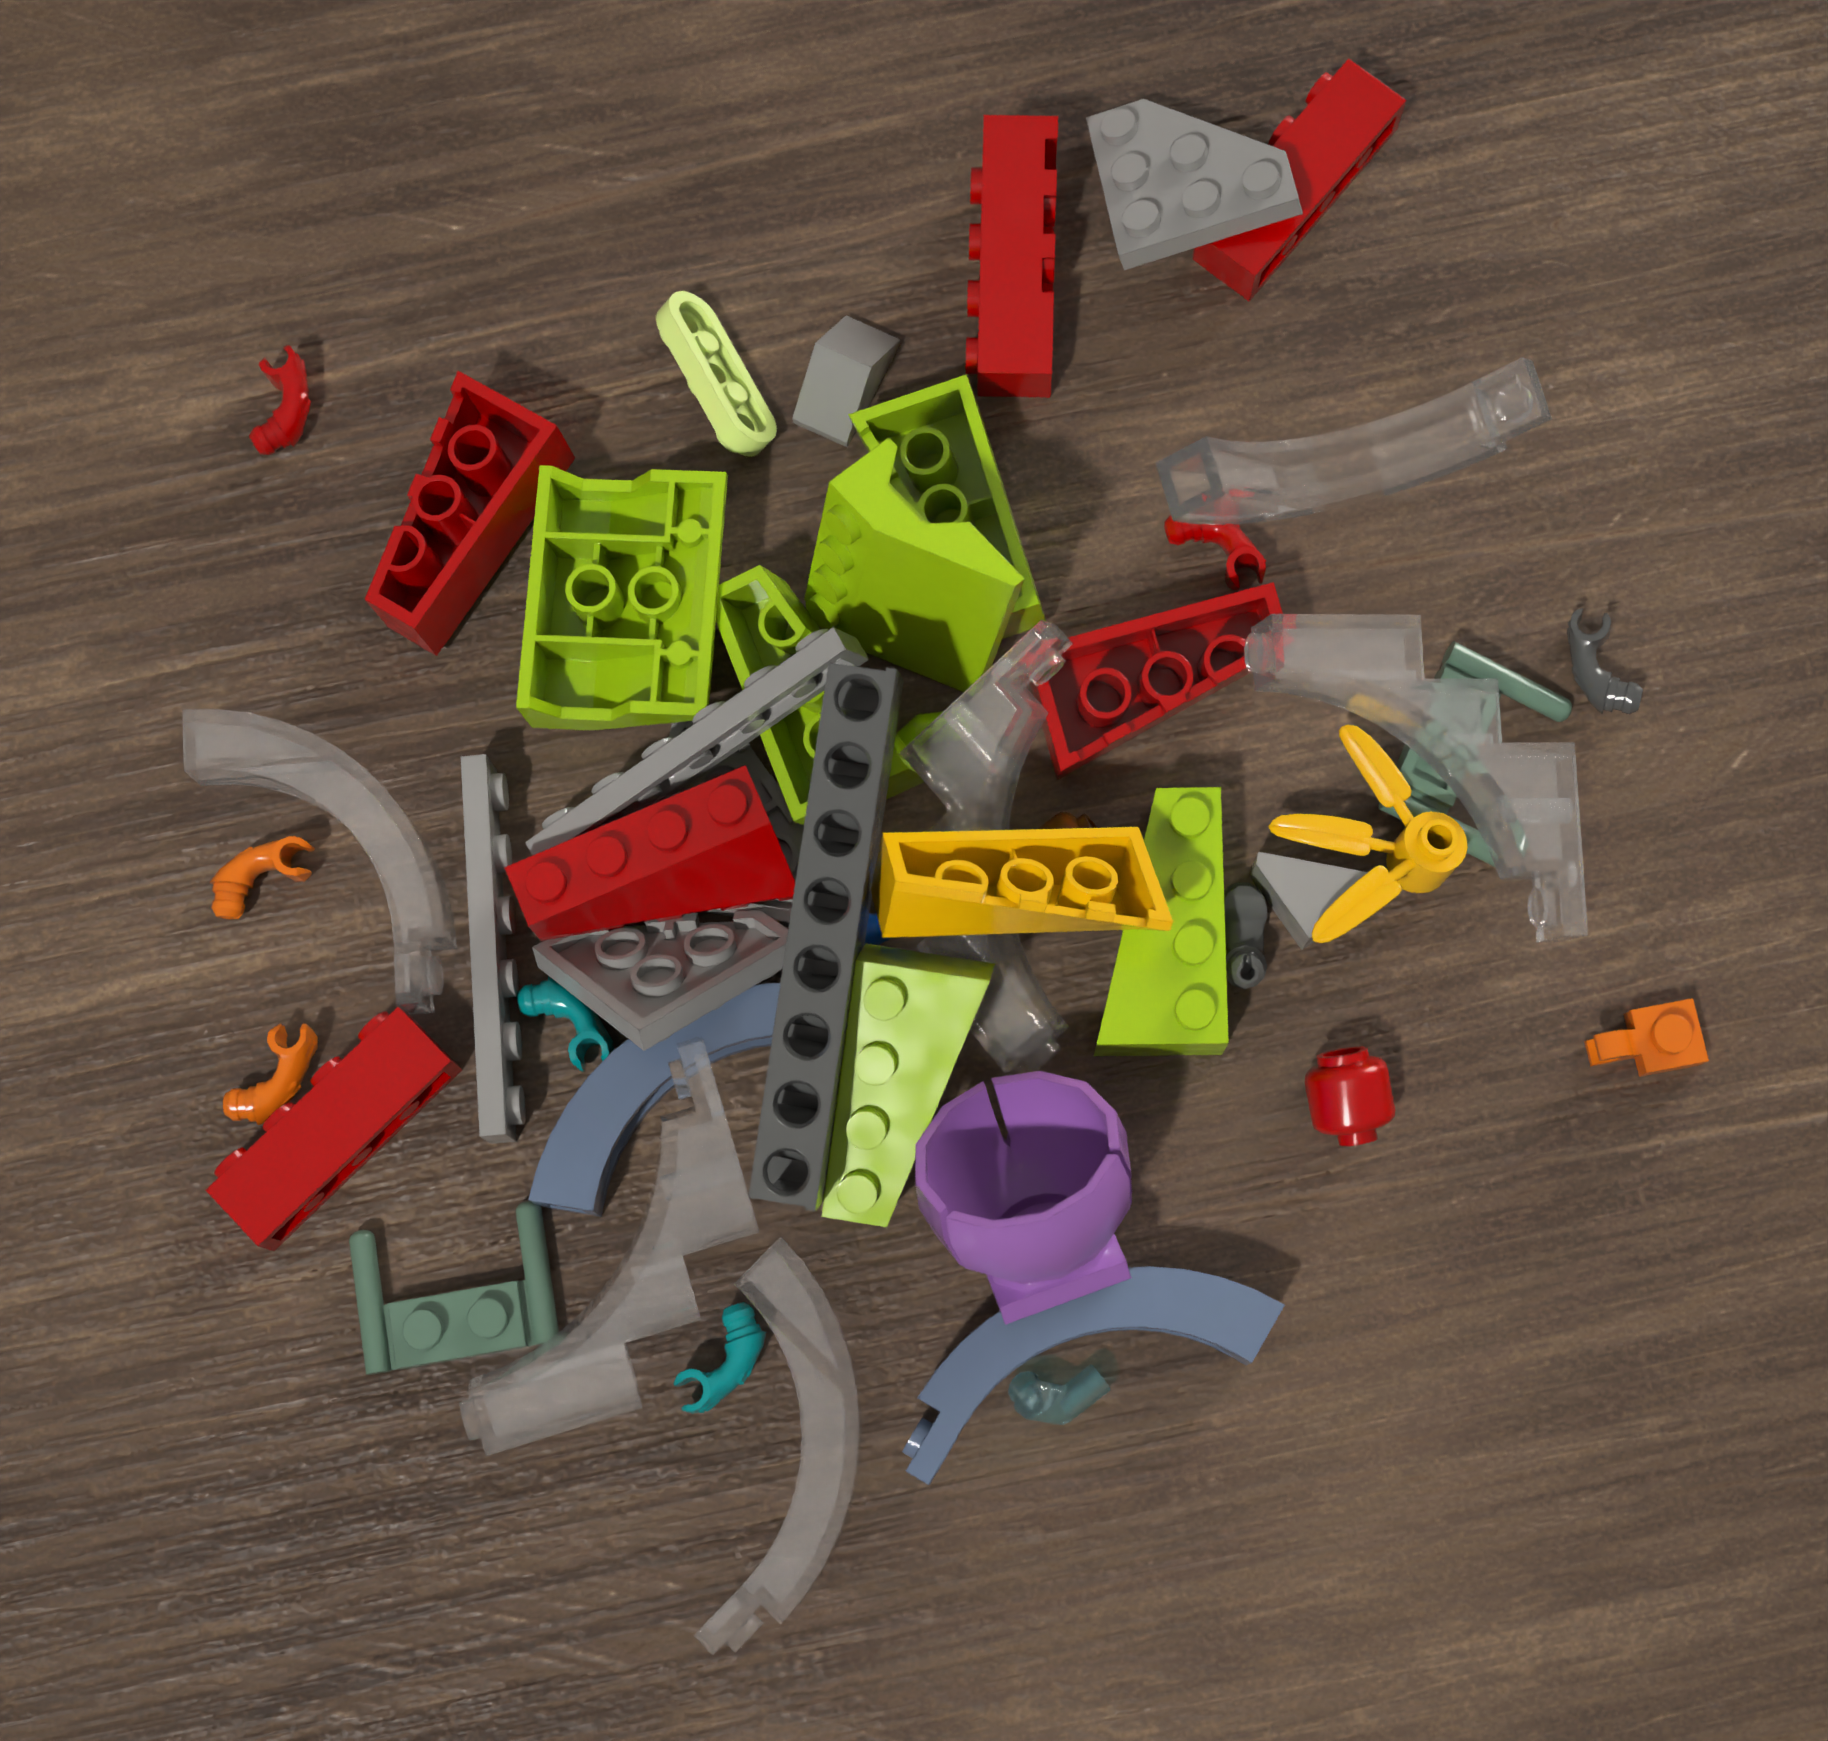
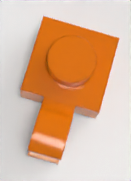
[1584,998,1709,1077]

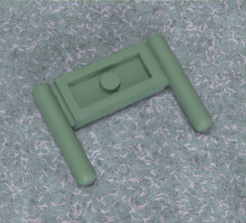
[1378,641,1572,867]
[349,1200,560,1375]

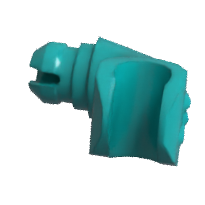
[517,976,615,1072]
[674,1302,767,1414]

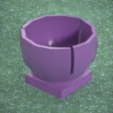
[915,1071,1132,1325]

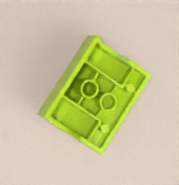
[804,437,1024,696]
[516,465,728,731]

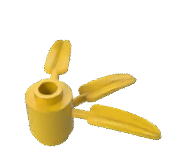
[1268,724,1467,943]

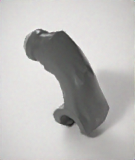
[1567,608,1643,714]
[1224,882,1267,989]

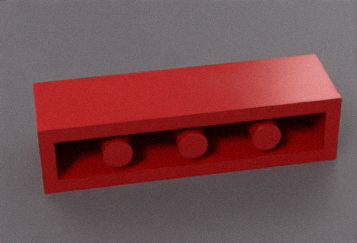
[1192,58,1406,302]
[206,1006,462,1251]

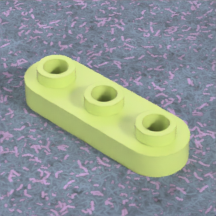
[656,291,777,456]

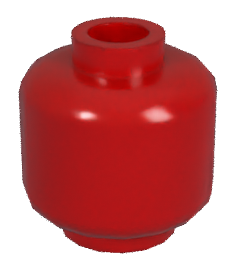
[1305,1047,1395,1146]

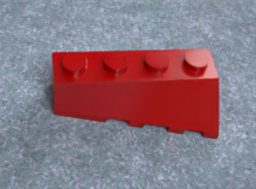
[504,765,795,941]

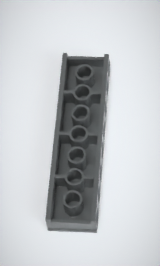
[748,663,904,1211]

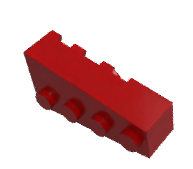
[966,115,1058,398]
[365,371,576,656]
[1024,582,1291,780]

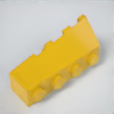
[870,827,1173,938]

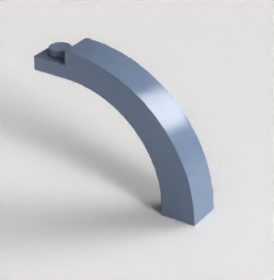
[528,983,780,1217]
[902,1266,1285,1485]

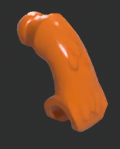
[210,836,315,920]
[223,1023,318,1126]

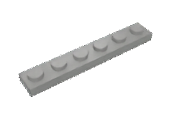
[525,627,869,855]
[461,754,526,1144]

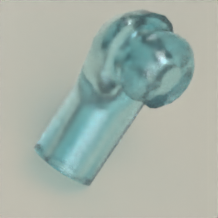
[1008,1364,1111,1425]

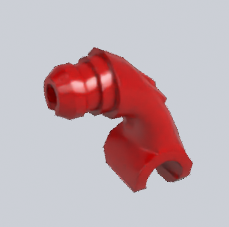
[249,345,311,456]
[1164,503,1266,591]

